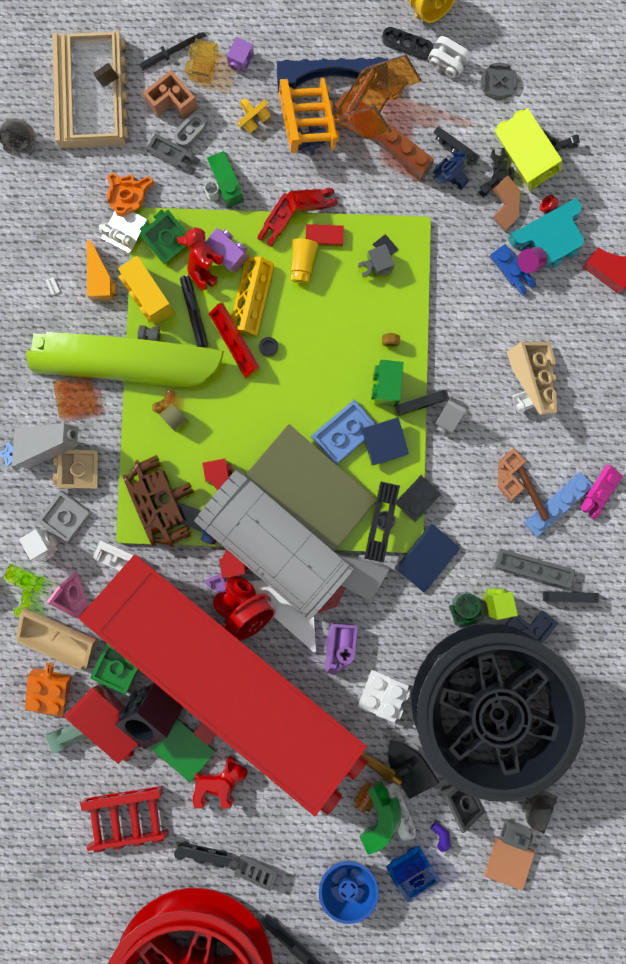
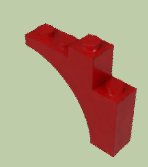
[583,247,626,294]

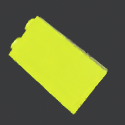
[494,108,562,191]

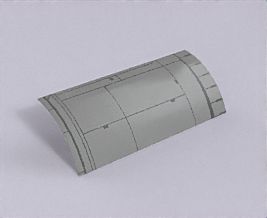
[194,469,354,620]

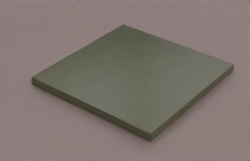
[245,424,376,552]

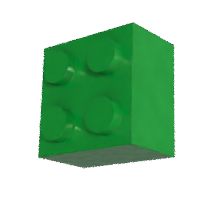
[371,360,404,407]

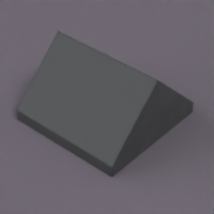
[440,785,485,833]

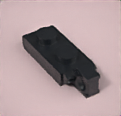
[433,126,480,166]

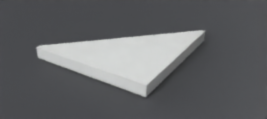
[248,580,316,652]

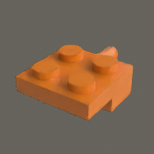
[25,663,72,717]

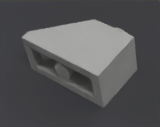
[434,400,466,435]

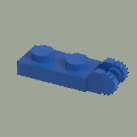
[490,244,536,295]

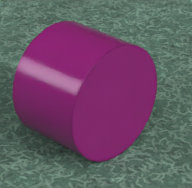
[518,247,547,273]

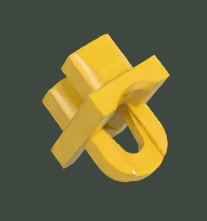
[237,99,271,134]

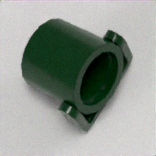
[449,592,485,626]

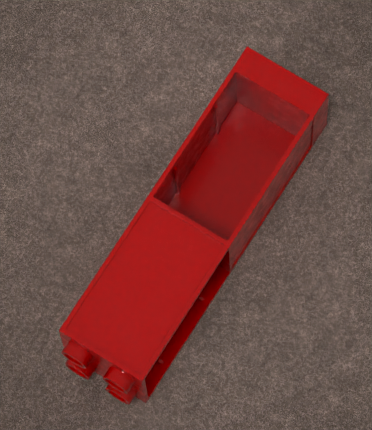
[78,554,368,817]

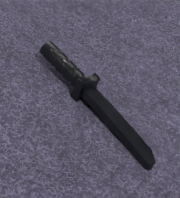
[140,32,206,71]

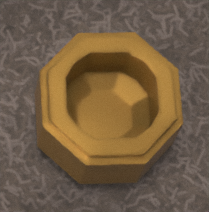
[382,333,400,347]

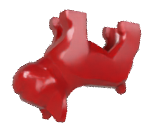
[177,227,224,291]
[193,755,248,809]

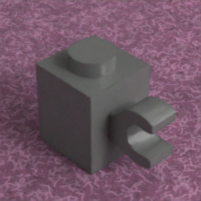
[358,244,395,278]
[500,819,533,851]

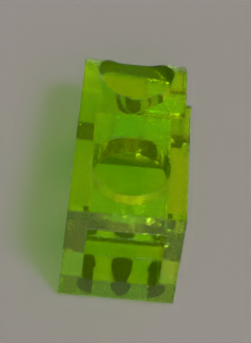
[3,563,45,593]

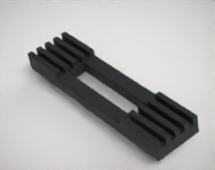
[364,481,400,563]

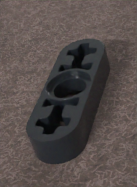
[382,27,433,60]
[394,389,450,416]
[543,591,599,603]

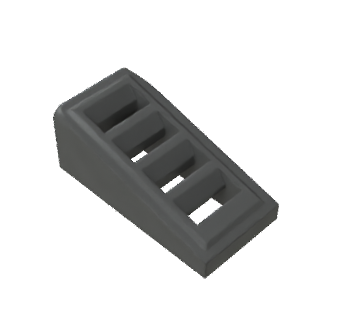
[234,854,278,891]

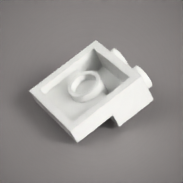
[357,669,411,723]

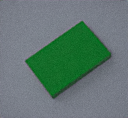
[149,718,216,782]

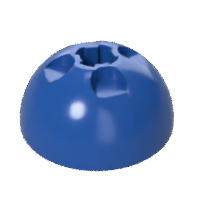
[319,860,379,924]

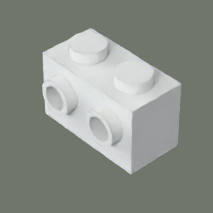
[19,529,58,561]

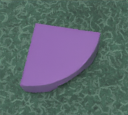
[204,573,226,592]

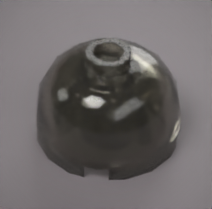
[0,118,37,157]
[522,791,558,834]

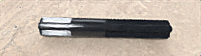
[180,275,208,348]
[261,914,321,964]

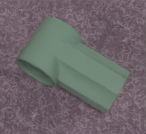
[45,725,87,754]

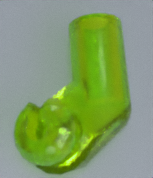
[14,590,32,617]

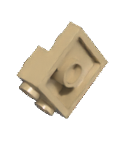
[52,450,98,489]

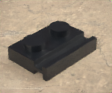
[396,475,441,522]

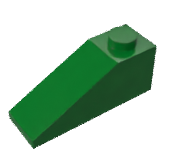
[207,151,244,208]

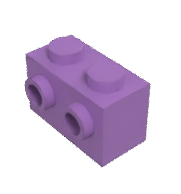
[205,228,249,273]

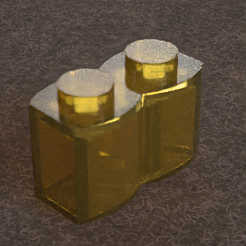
[185,39,219,84]

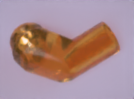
[152,389,175,414]

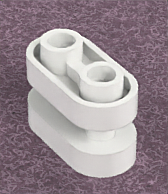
[428,36,471,78]

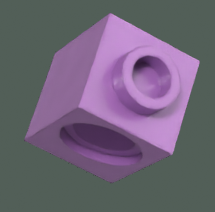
[227,37,254,73]

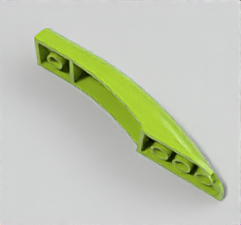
[26,332,224,387]

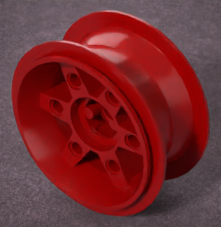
[108,887,274,964]

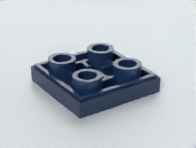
[361,417,409,466]

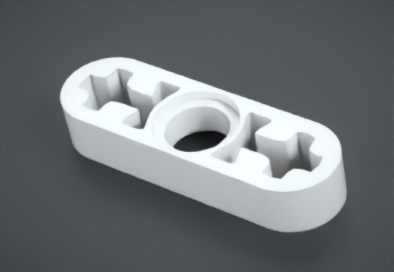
[385,783,416,841]

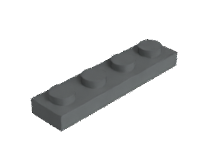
[494,548,575,588]

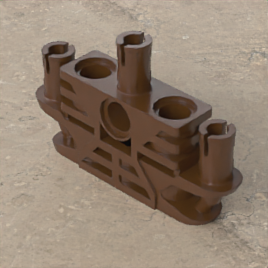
[123,455,194,547]

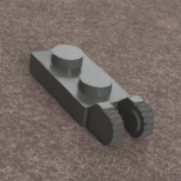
[146,133,200,175]

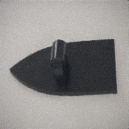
[388,740,440,799]

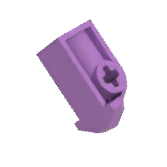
[324,622,358,675]

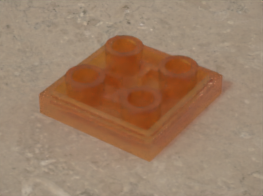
[53,377,98,419]

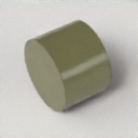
[159,403,188,432]

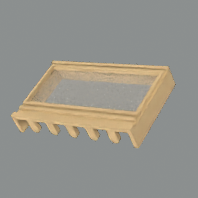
[52,30,129,148]

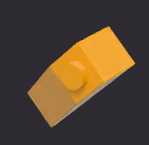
[87,240,117,301]

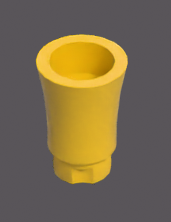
[291,239,319,284]

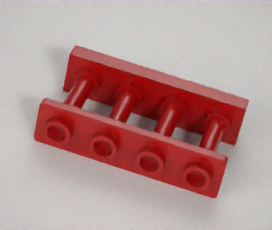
[80,786,169,853]

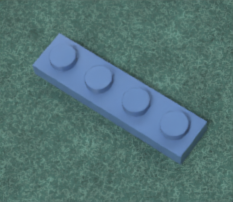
[523,472,593,537]

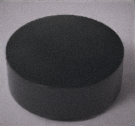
[259,337,278,357]

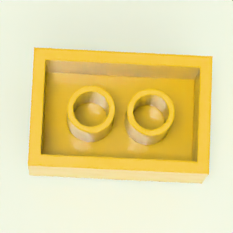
[118,256,175,326]

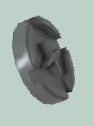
[480,62,518,100]

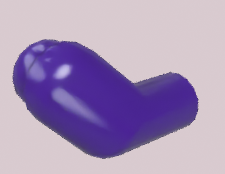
[430,821,451,852]

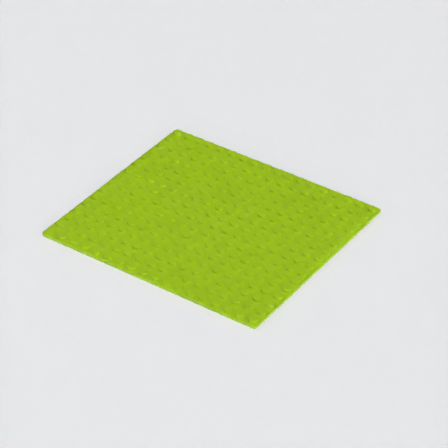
[116,207,431,553]

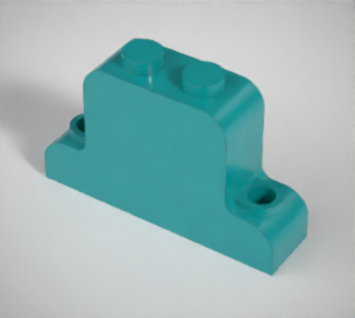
[508,198,584,268]

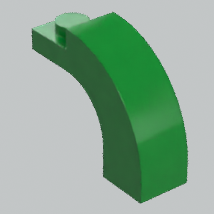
[359,780,401,855]

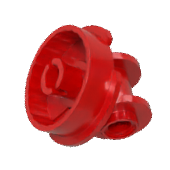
[213,576,276,641]

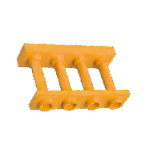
[279,78,339,153]

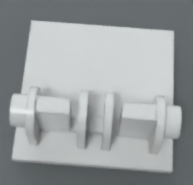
[99,212,147,253]

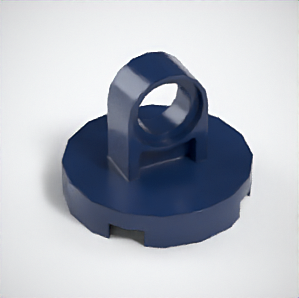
[433,151,469,190]

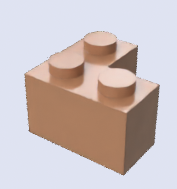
[143,70,198,119]

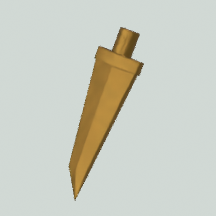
[361,752,403,786]

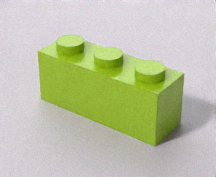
[482,587,518,620]

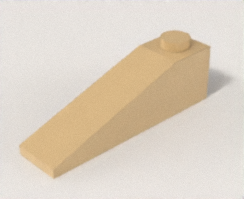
[507,342,557,415]

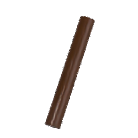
[517,467,550,521]

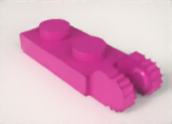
[581,465,623,519]

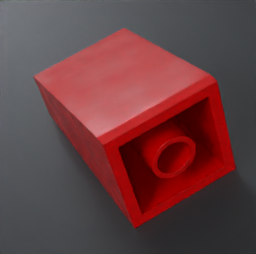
[64,683,141,764]

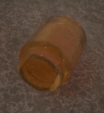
[353,781,374,813]

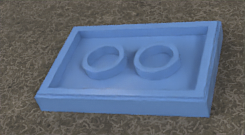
[311,400,375,465]

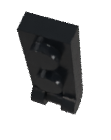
[174,842,232,868]

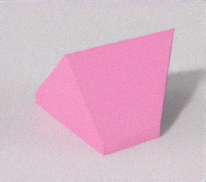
[47,571,89,618]

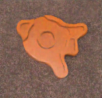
[107,173,154,217]

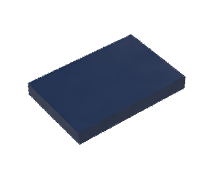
[395,524,460,593]

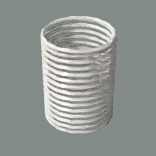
[205,181,220,201]

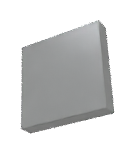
[37,490,91,544]

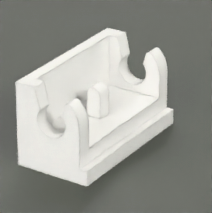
[93,540,139,571]

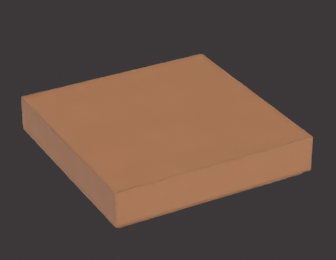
[484,837,535,890]

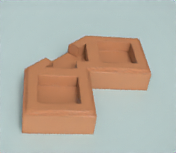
[492,176,520,231]
[497,448,526,501]

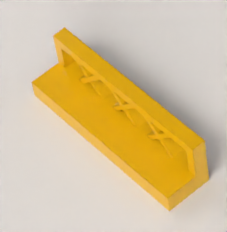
[231,257,274,336]

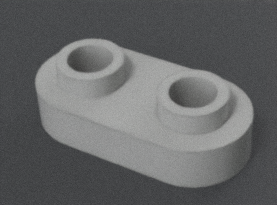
[174,113,206,148]

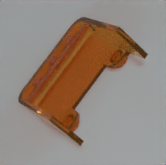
[334,54,422,139]

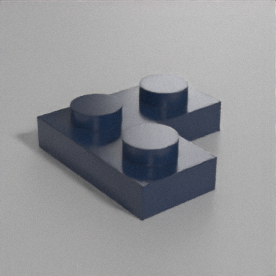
[505,610,558,644]

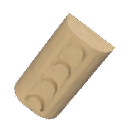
[16,608,98,671]

